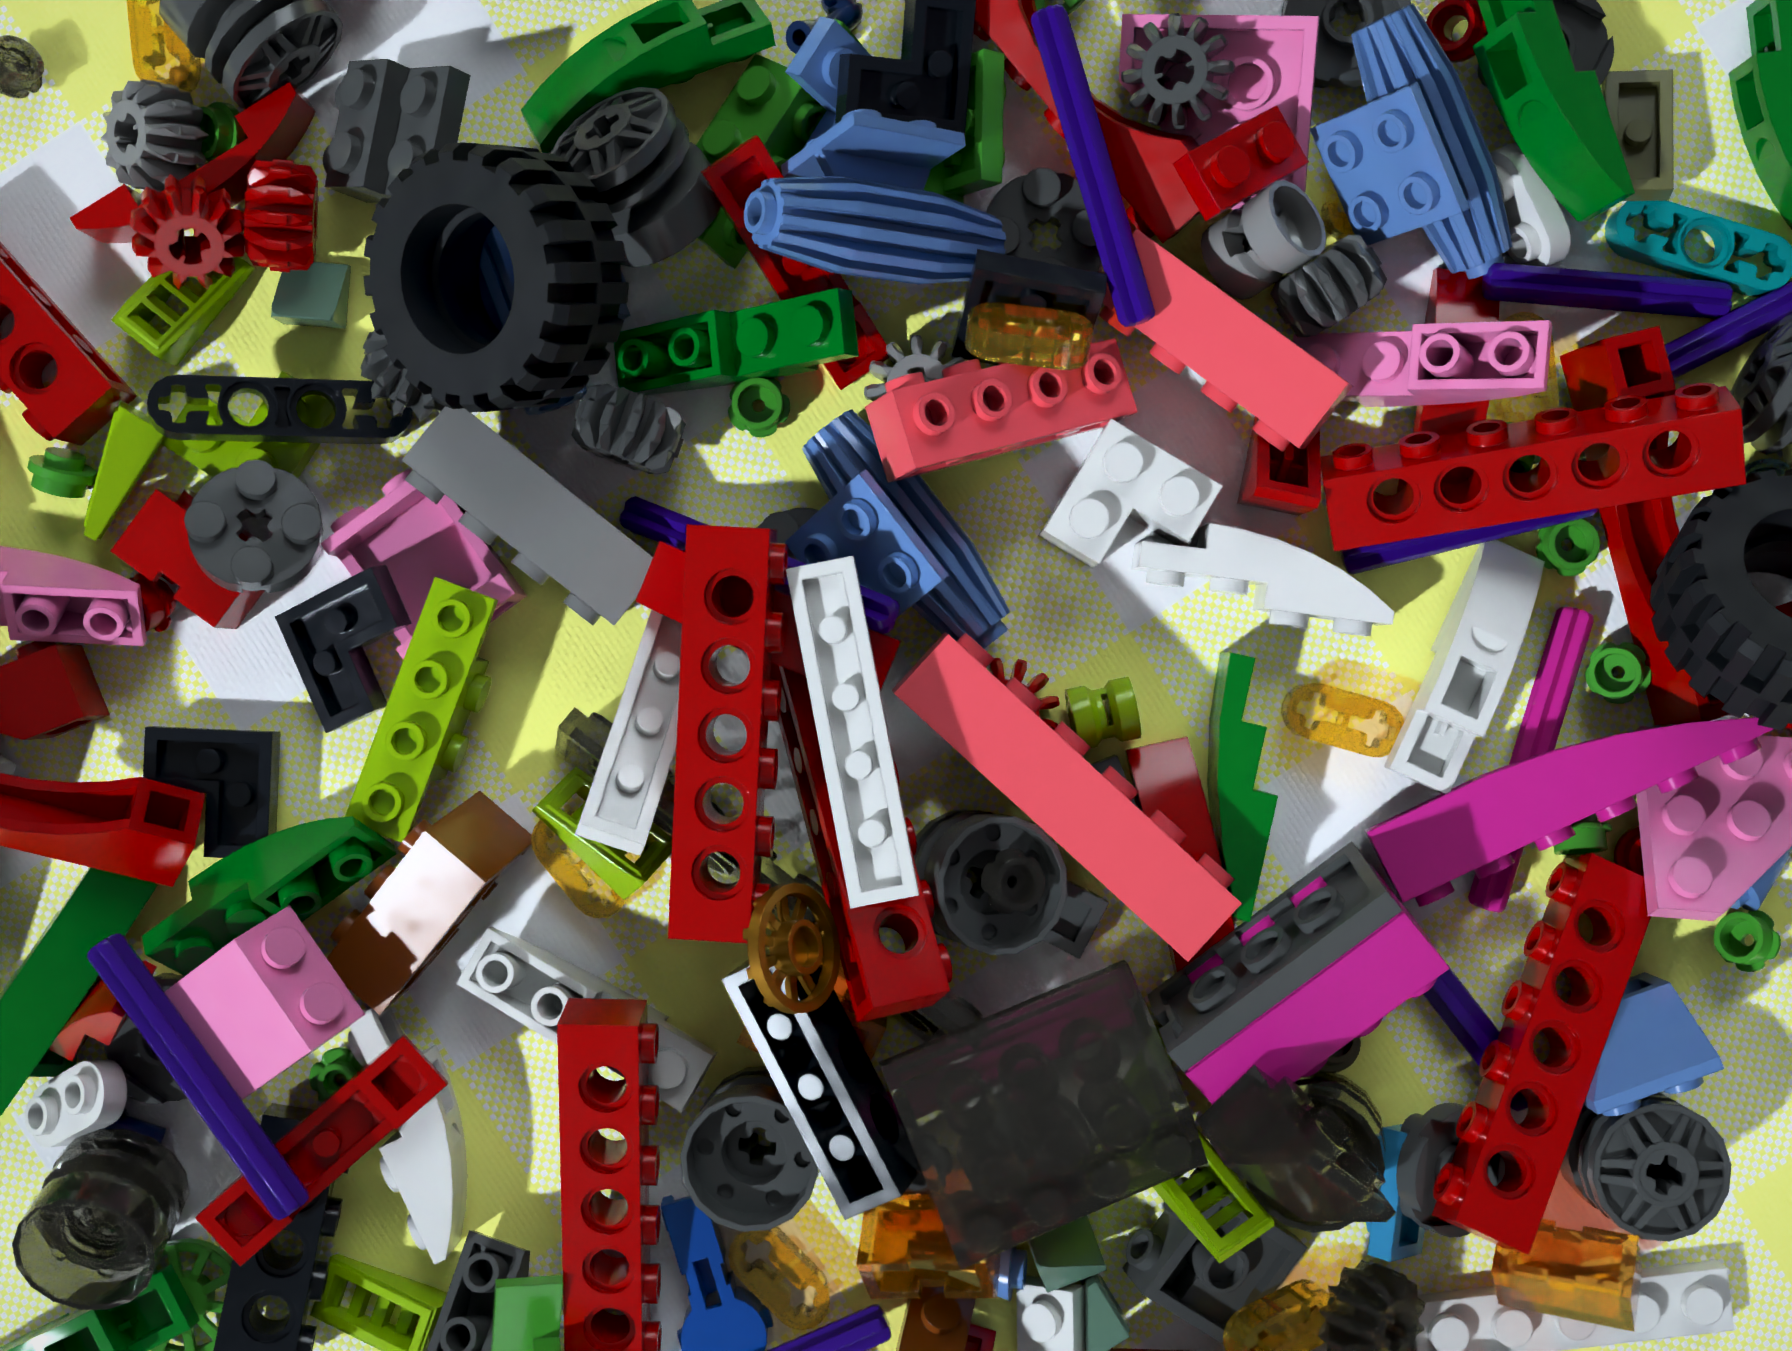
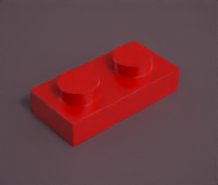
[1173,105,1309,221]

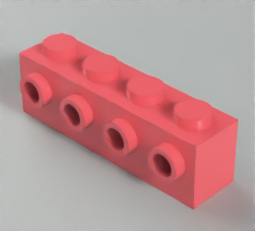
[1098,229,1353,451]
[865,336,1138,483]

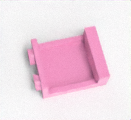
[321,468,527,660]

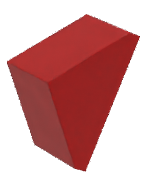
[1237,417,1321,516]

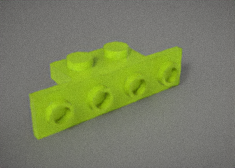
[345,577,498,842]

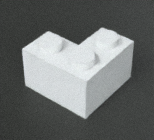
[1038,419,1223,568]

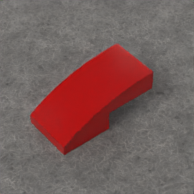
[49,960,157,1061]

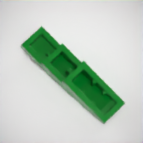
[1207,652,1278,922]
[0,867,158,1116]

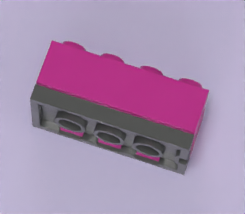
[1147,841,1450,1128]

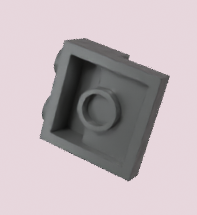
[323,59,471,203]
[1122,1166,1308,1350]

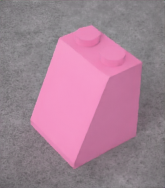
[165,905,365,1100]

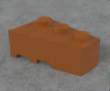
[327,791,537,1015]

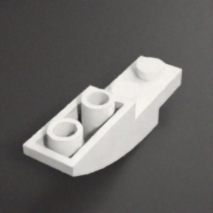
[1131,523,1394,636]
[1383,540,1545,794]
[456,927,718,1112]
[348,1006,468,1265]

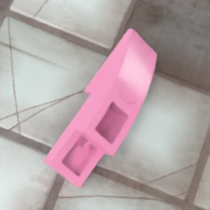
[1293,320,1553,407]
[0,546,147,646]

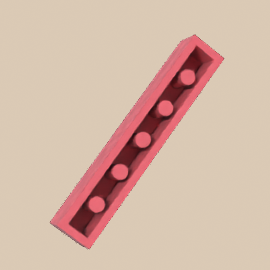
[892,632,1242,962]

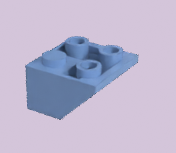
[1583,972,1724,1116]

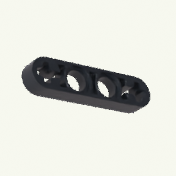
[147,374,413,445]

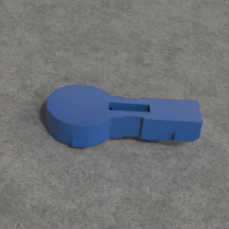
[660,1195,774,1351]

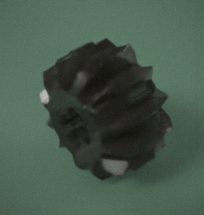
[1318,1260,1425,1351]

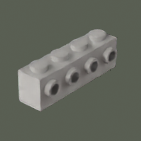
[401,406,653,626]

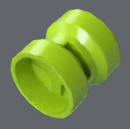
[1065,677,1142,748]

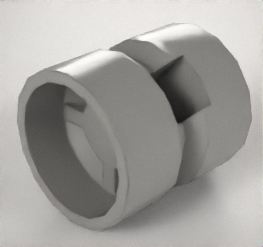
[1201,180,1326,300]

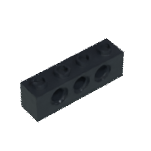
[721,949,925,1220]
[213,1103,349,1351]

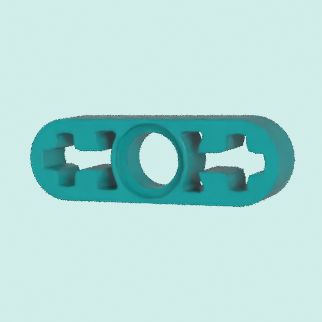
[1605,201,1792,297]

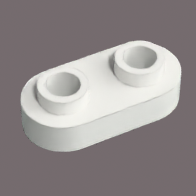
[1490,143,1571,267]
[24,1060,127,1148]

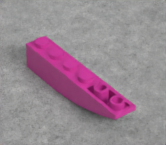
[1364,717,1774,907]

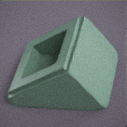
[271,262,351,329]
[1026,1213,1107,1293]
[1081,1273,1130,1351]

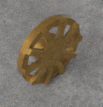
[743,883,840,1014]

